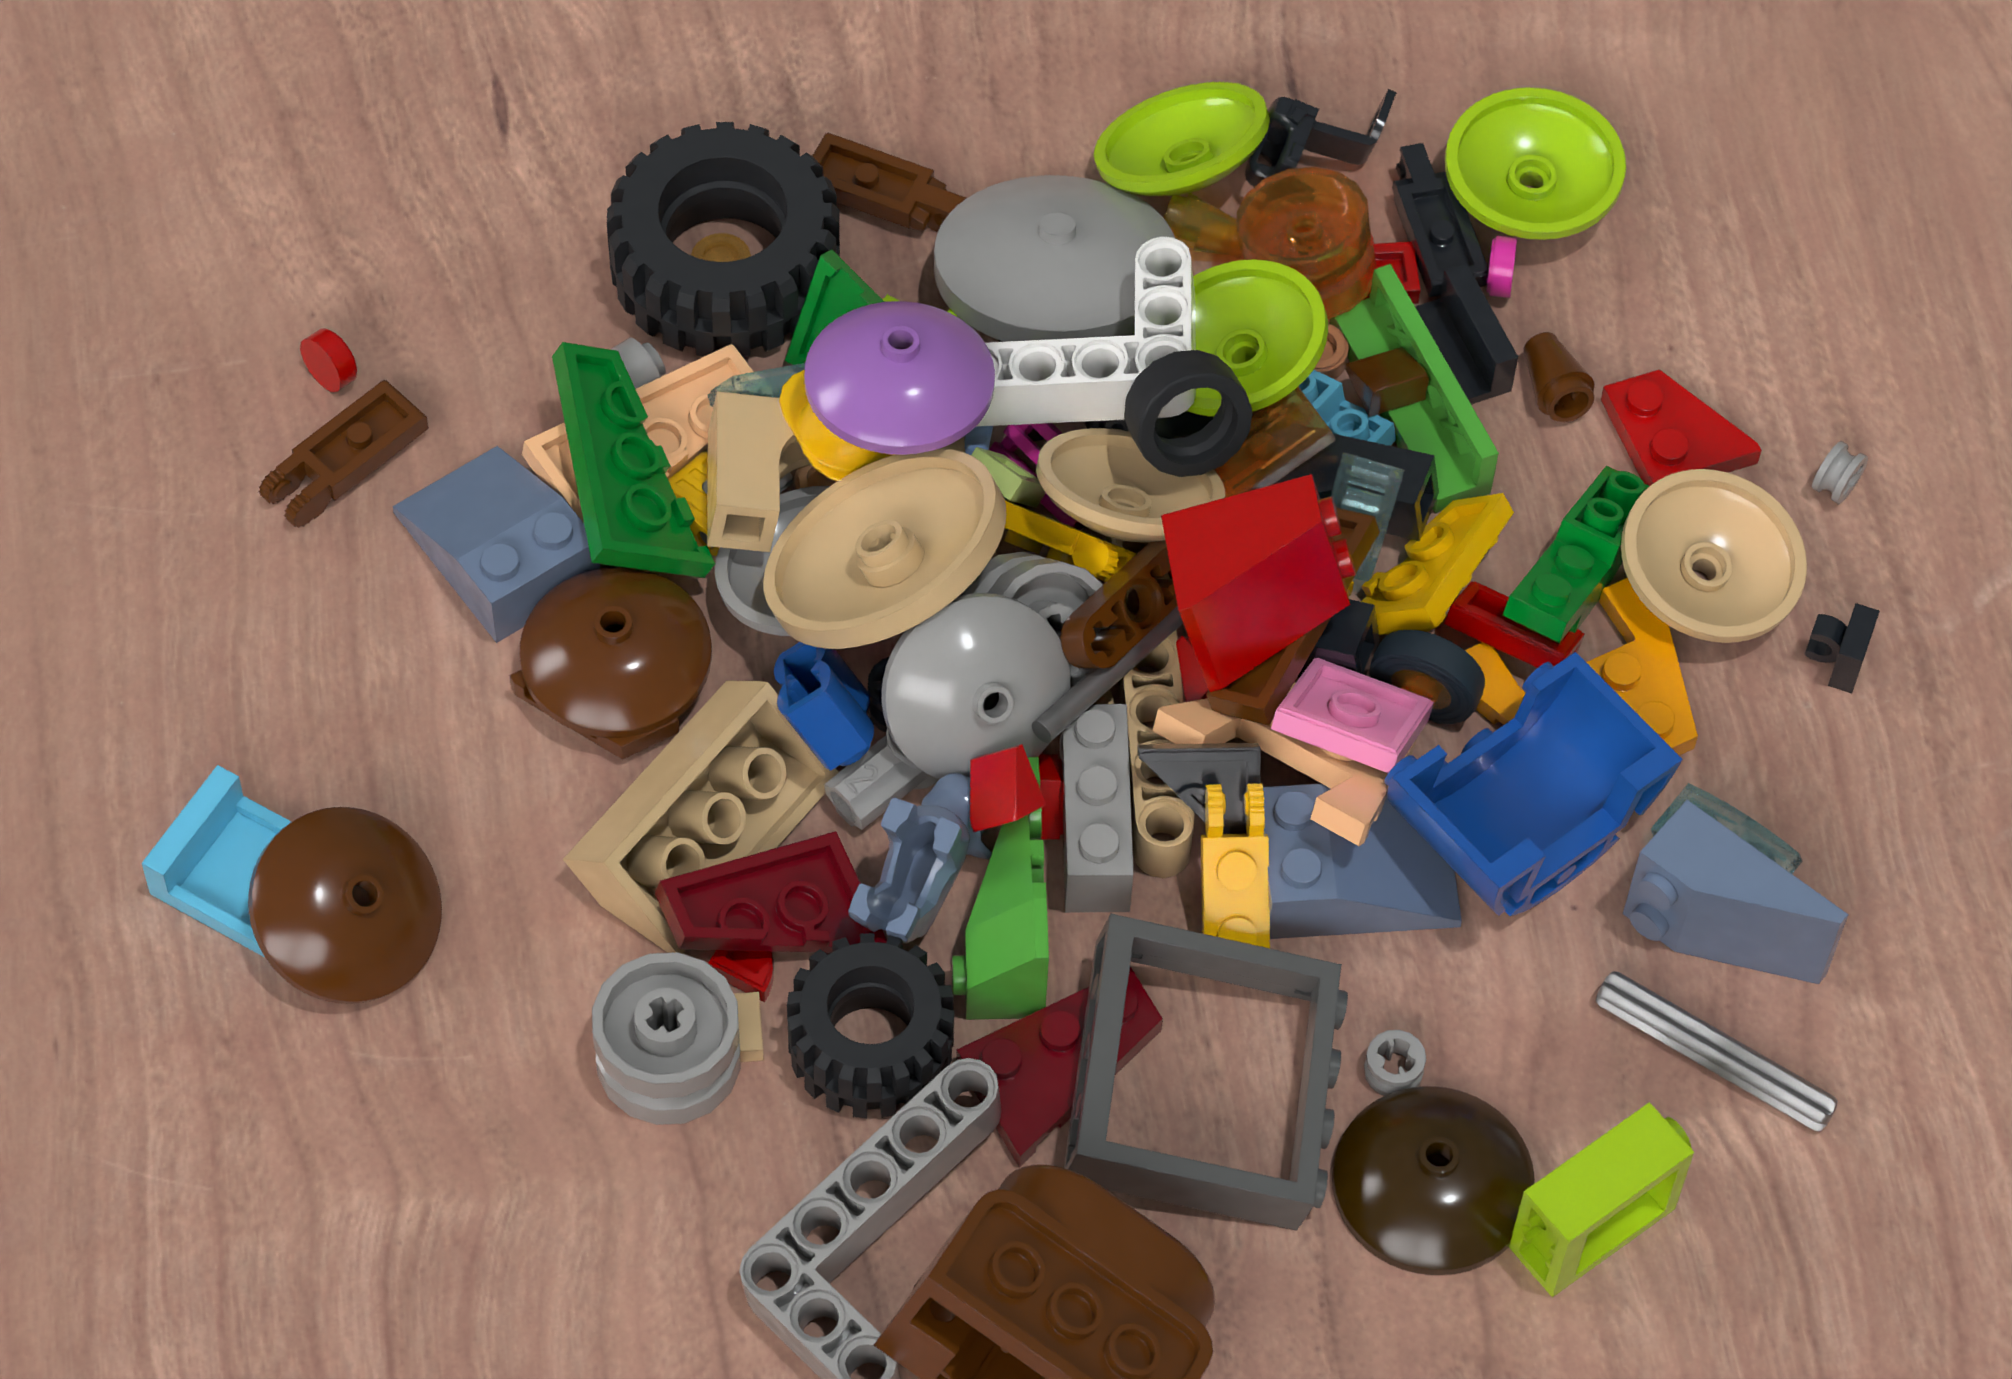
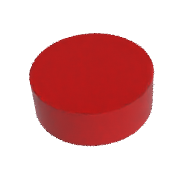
[300,328,357,392]

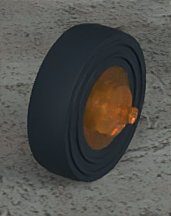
[1369,630,1485,724]

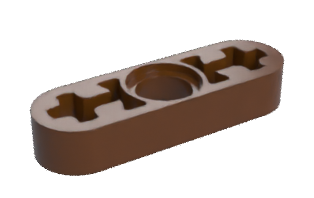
[1061,540,1178,668]

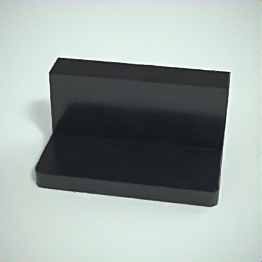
[1415,263,1518,405]

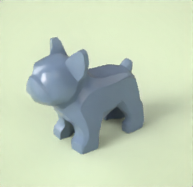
[848,773,992,944]

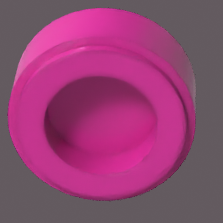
[1487,236,1517,298]

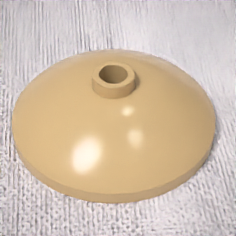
[1036,428,1225,542]
[1621,469,1807,643]

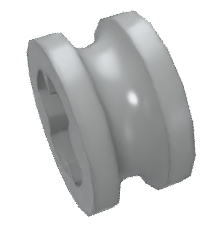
[1812,441,1868,504]
[1364,1030,1426,1096]

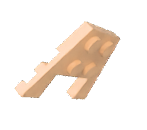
[1152,682,1417,846]

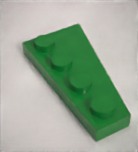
[552,342,715,578]

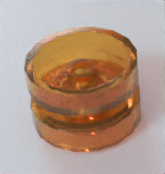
[1236,167,1377,319]

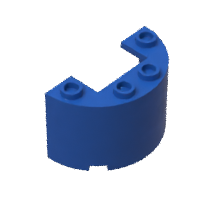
[1384,652,1683,916]

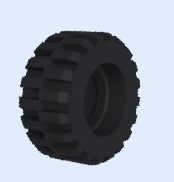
[607,122,840,357]

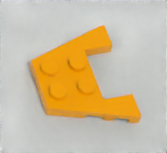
[1465,578,1698,756]

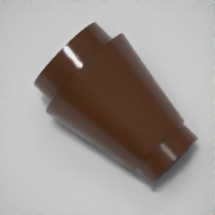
[1523,332,1595,422]

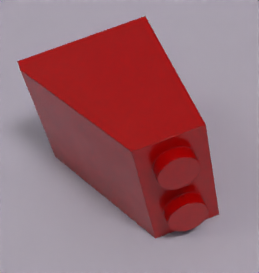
[1161,474,1356,692]

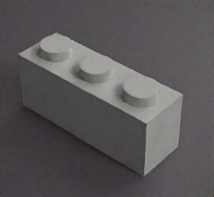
[1060,704,1133,913]

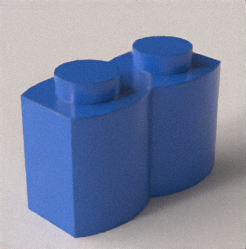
[774,642,874,770]

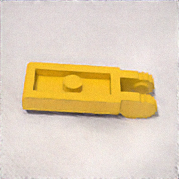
[1004,501,1137,590]
[1201,784,1270,948]

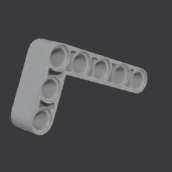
[740,1058,1002,1379]

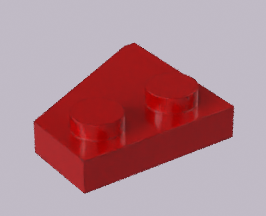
[1601,369,1762,486]

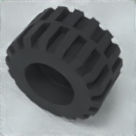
[787,933,955,1119]

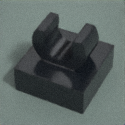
[1805,603,1880,694]

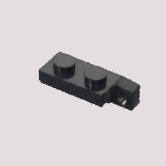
[1392,143,1489,297]

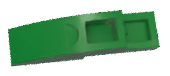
[1503,466,1650,643]

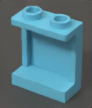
[142,765,291,958]

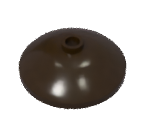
[1333,1086,1535,1275]

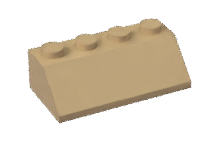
[563,681,839,954]

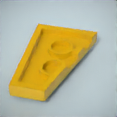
[1361,493,1514,635]

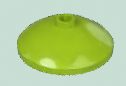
[1094,82,1270,196]
[1445,87,1626,240]
[1187,259,1328,417]

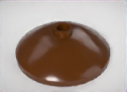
[519,567,712,738]
[248,807,442,1004]

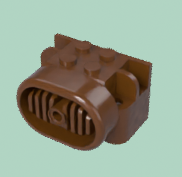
[874,1165,1215,1379]

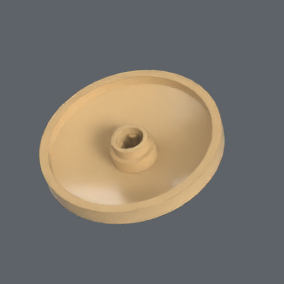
[763,448,1006,649]

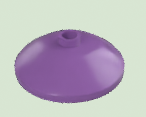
[804,301,995,455]

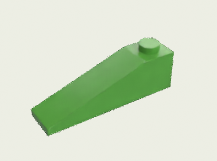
[952,757,1049,1020]

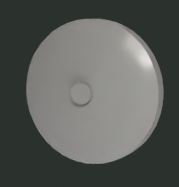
[934,175,1175,342]

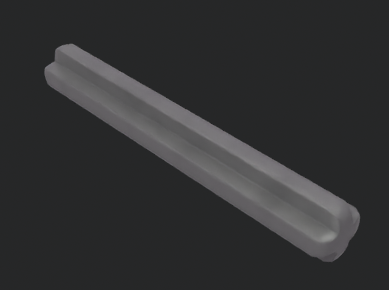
[1596,971,1838,1131]

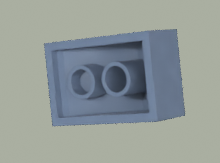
[393,446,600,643]
[1263,784,1462,939]
[1623,800,1849,984]

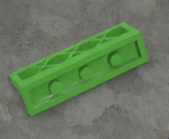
[1330,264,1499,514]

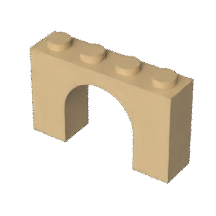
[707,391,965,552]

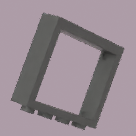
[1064,913,1348,1231]

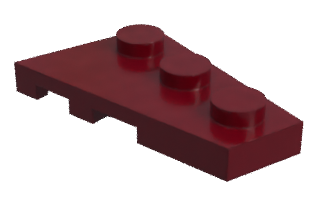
[654,831,887,953]
[956,967,1163,1168]

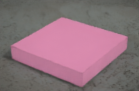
[1271,658,1434,773]

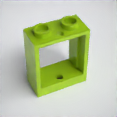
[1509,1102,1694,1298]

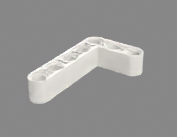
[976,237,1196,427]

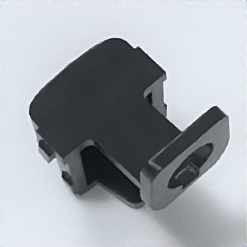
[1245,89,1397,211]

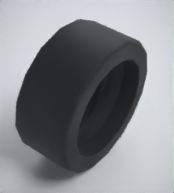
[1124,350,1252,477]

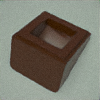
[1345,347,1429,417]

